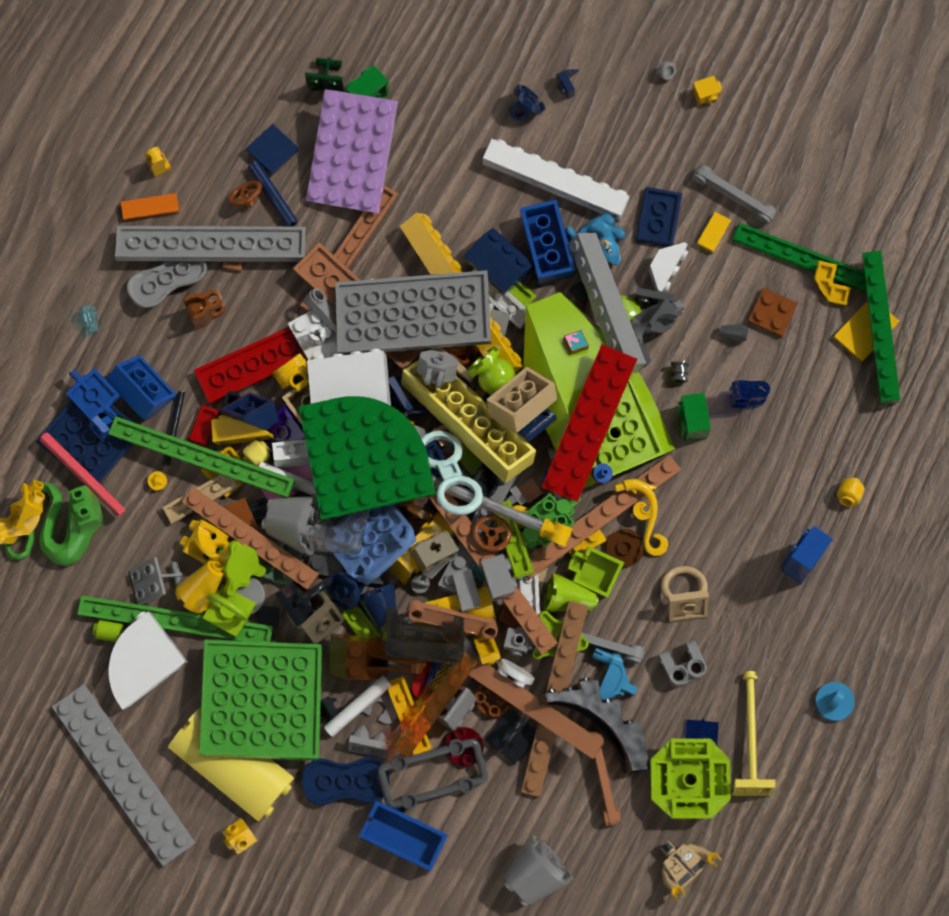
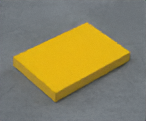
[833,302,900,363]

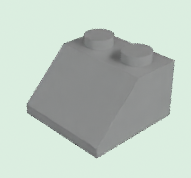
[430,683,477,731]

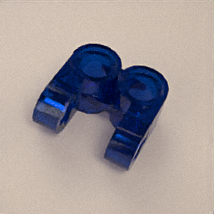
[730,380,770,408]

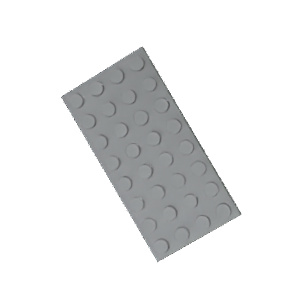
[335,270,491,355]

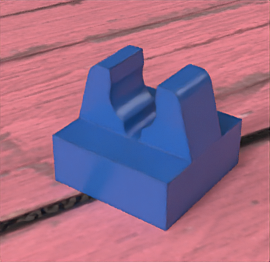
[89,415,113,441]

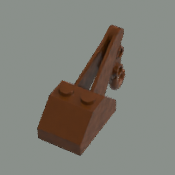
[329,634,439,680]

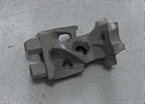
[631,298,684,368]

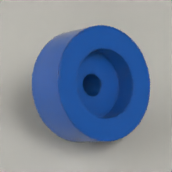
[592,463,613,484]

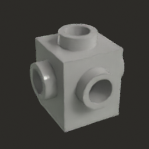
[504,627,533,656]

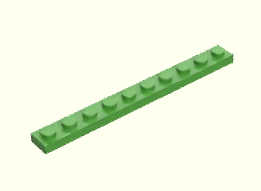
[108,416,295,498]
[78,595,273,642]

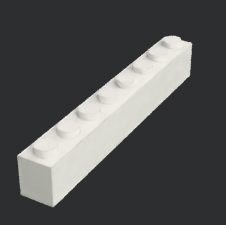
[483,139,630,221]

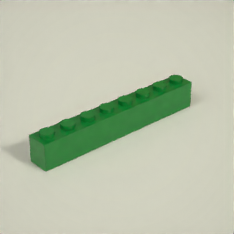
[861,250,900,405]

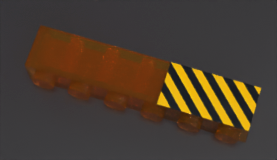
[386,648,478,758]

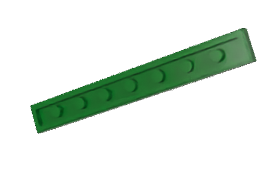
[732,223,866,293]

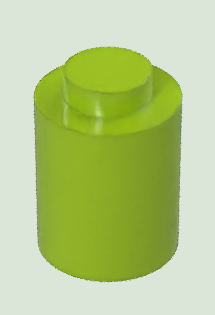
[93,620,123,643]

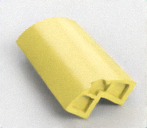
[168,707,294,822]

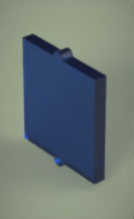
[685,719,719,746]

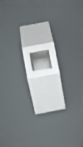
[649,242,689,293]

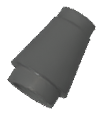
[720,324,748,342]

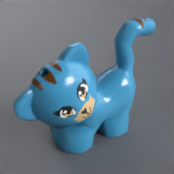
[566,212,627,266]

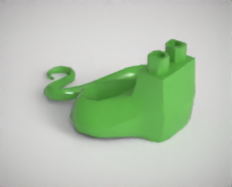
[4,482,103,566]

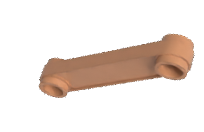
[407,600,498,639]
[589,730,621,826]

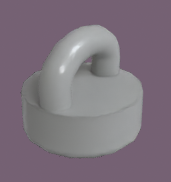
[656,61,676,80]
[411,574,430,594]

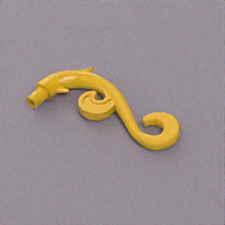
[614,479,668,556]

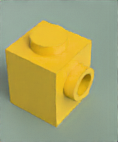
[692,76,722,106]

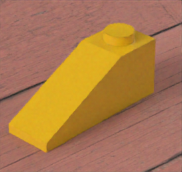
[212,415,274,446]

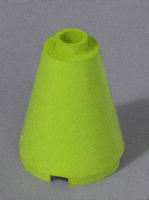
[543,573,599,612]

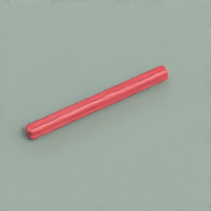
[40,432,125,517]

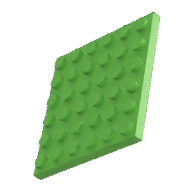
[199,640,322,760]

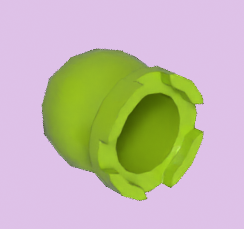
[466,346,515,395]

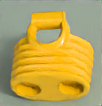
[272,353,309,393]

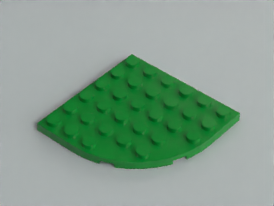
[299,396,436,520]

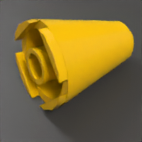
[175,561,224,613]

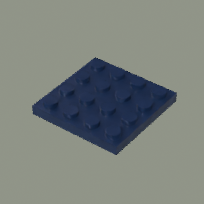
[36,400,134,484]

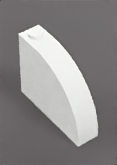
[109,611,188,710]

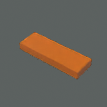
[121,193,180,221]

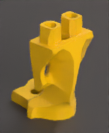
[0,479,45,545]
[179,519,259,566]

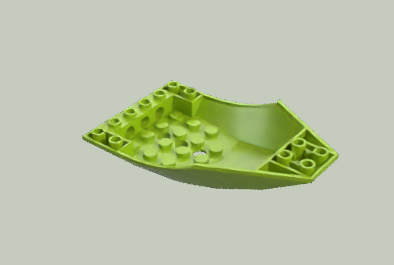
[523,292,675,488]

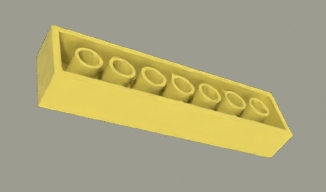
[401,360,536,484]

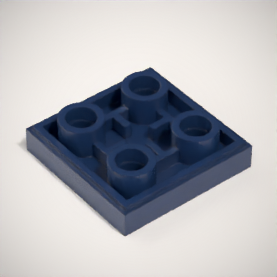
[246,123,299,175]

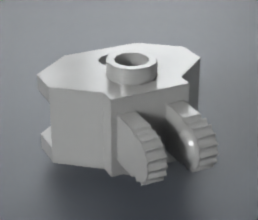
[417,350,459,388]

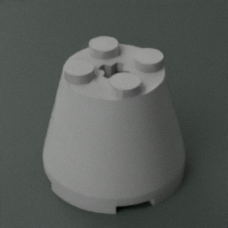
[262,496,327,555]
[504,835,573,906]

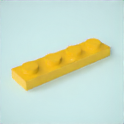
[387,676,432,755]

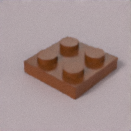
[748,287,798,338]

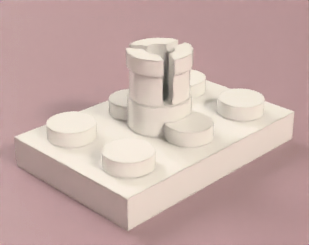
[288,310,344,360]

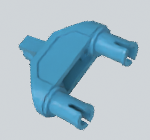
[592,647,638,700]

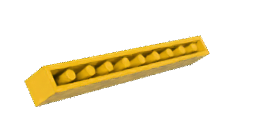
[400,213,523,373]

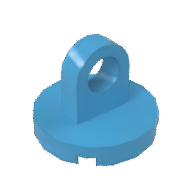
[815,682,855,721]

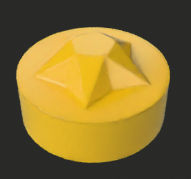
[148,471,168,491]

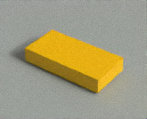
[697,212,731,253]

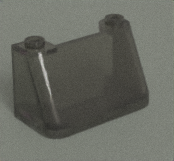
[381,607,465,665]

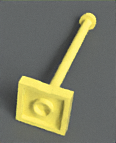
[731,671,775,796]

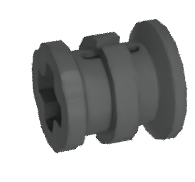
[671,361,690,383]

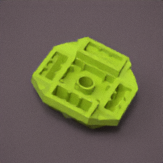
[650,739,731,819]

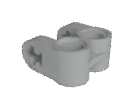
[658,639,707,688]

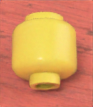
[243,440,272,467]

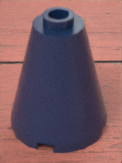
[359,583,400,638]

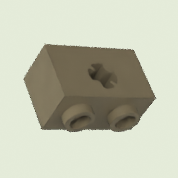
[411,531,459,573]

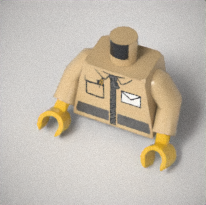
[661,841,721,901]

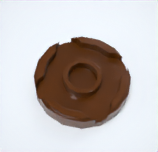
[605,529,644,568]

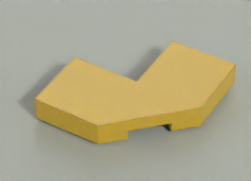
[814,260,851,306]

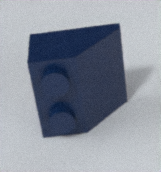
[221,392,279,429]

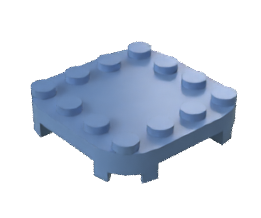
[326,504,416,585]

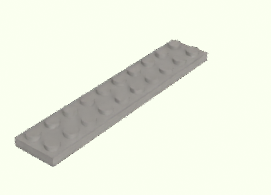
[115,226,306,262]
[52,684,196,867]

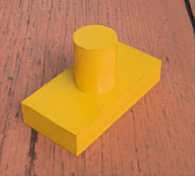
[473,636,501,666]

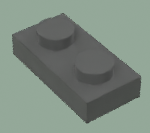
[635,287,674,304]

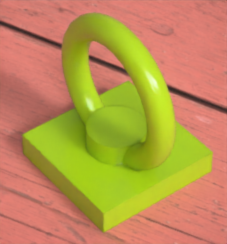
[203,584,257,638]

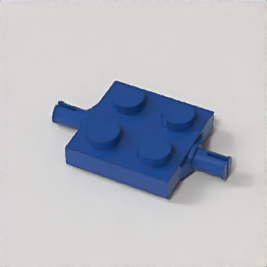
[66,368,121,421]

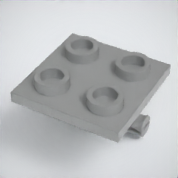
[129,557,183,605]

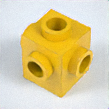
[222,818,257,854]

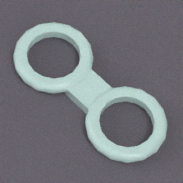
[422,431,483,515]

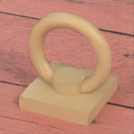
[661,566,709,622]

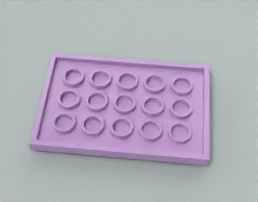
[306,89,398,213]

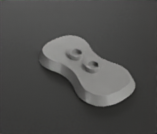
[127,261,207,308]

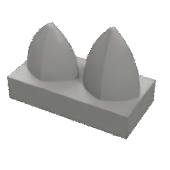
[348,725,389,759]

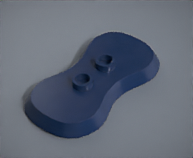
[302,757,389,805]

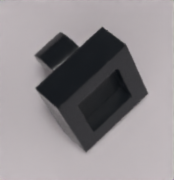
[320,696,341,723]

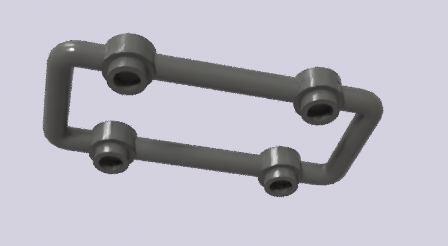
[377,739,488,809]

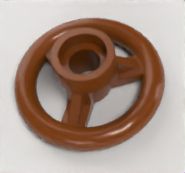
[228,181,262,208]
[472,514,511,552]

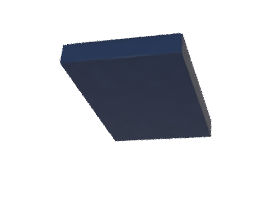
[636,187,682,247]

